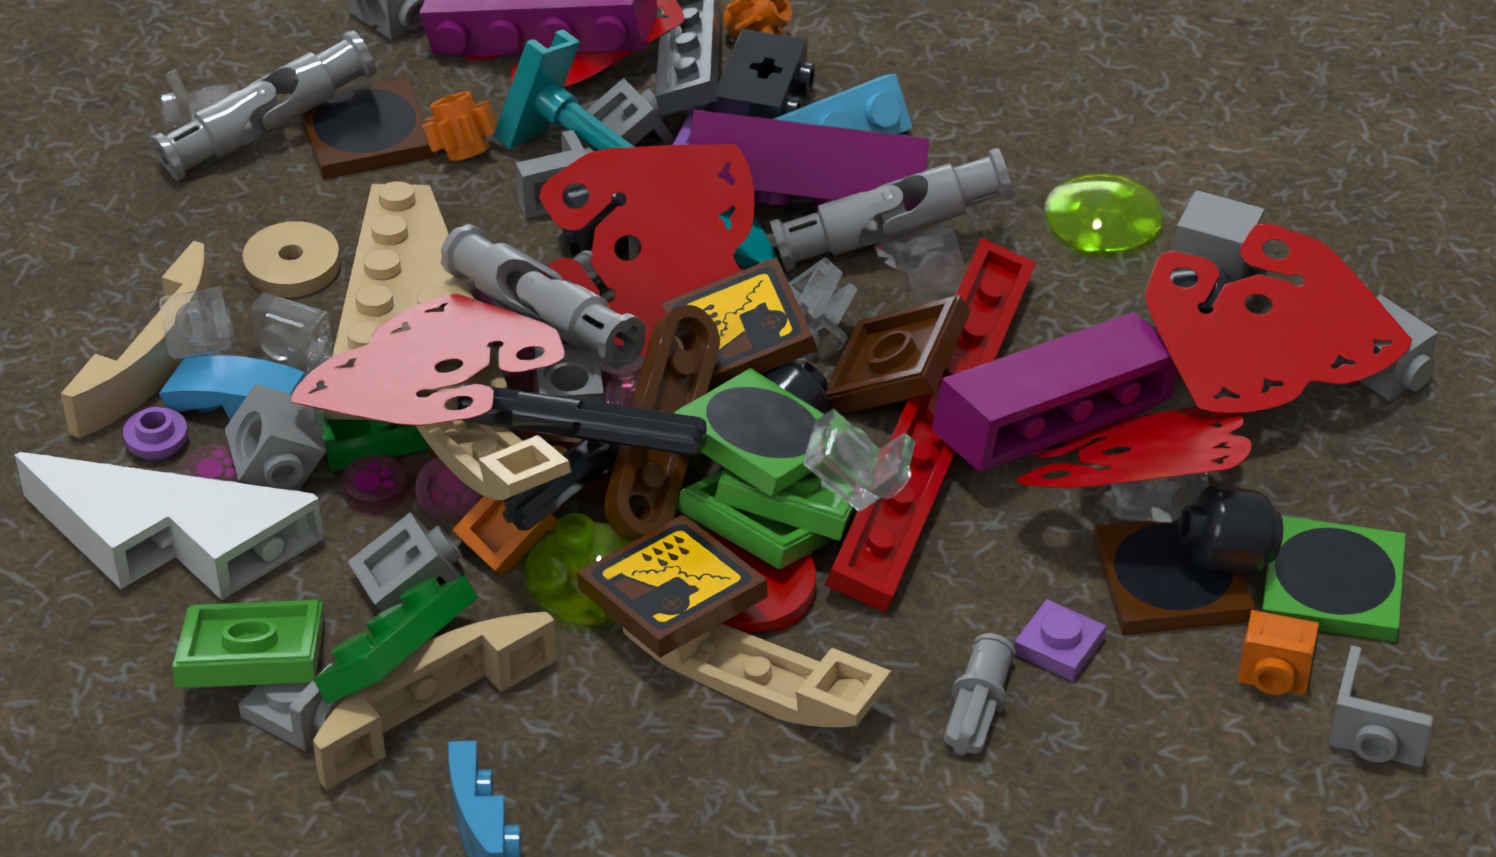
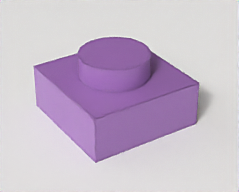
[1014,599,1107,682]

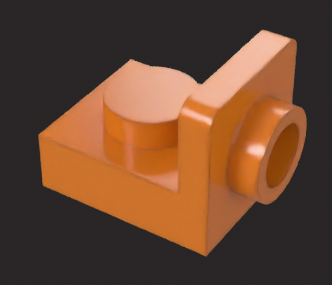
[452,496,569,576]
[1237,610,1319,695]

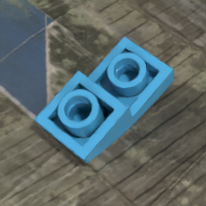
[159,355,307,420]
[448,741,521,857]

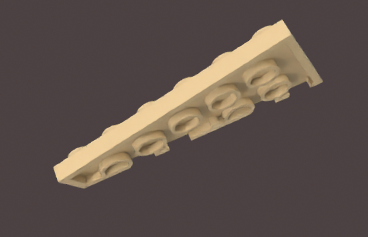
[324,181,509,420]

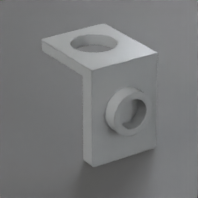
[1328,645,1433,767]

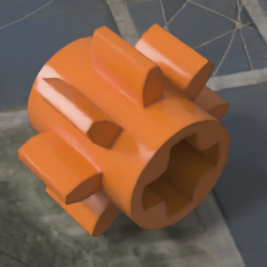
[723,0,792,42]
[422,91,497,161]

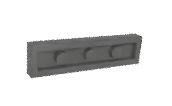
[655,0,722,116]

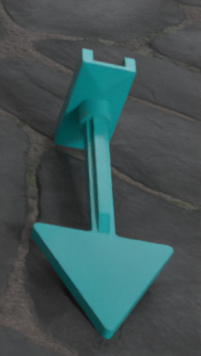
[493,29,785,271]

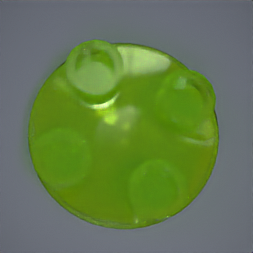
[1045,173,1163,256]
[525,513,631,625]

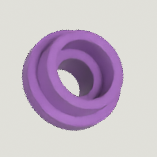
[123,407,188,460]

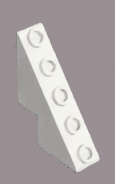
[15,452,324,600]

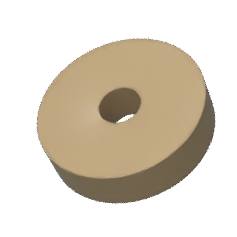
[243,221,340,297]

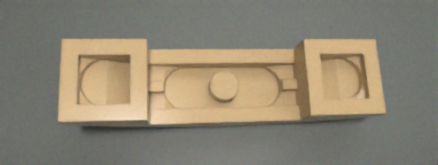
[61,241,211,438]
[416,364,571,500]
[313,612,557,790]
[623,623,892,727]

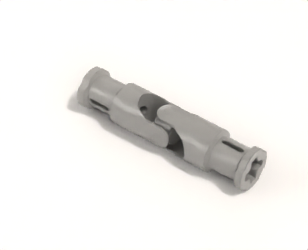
[151,31,376,181]
[770,147,1014,272]
[441,224,646,369]

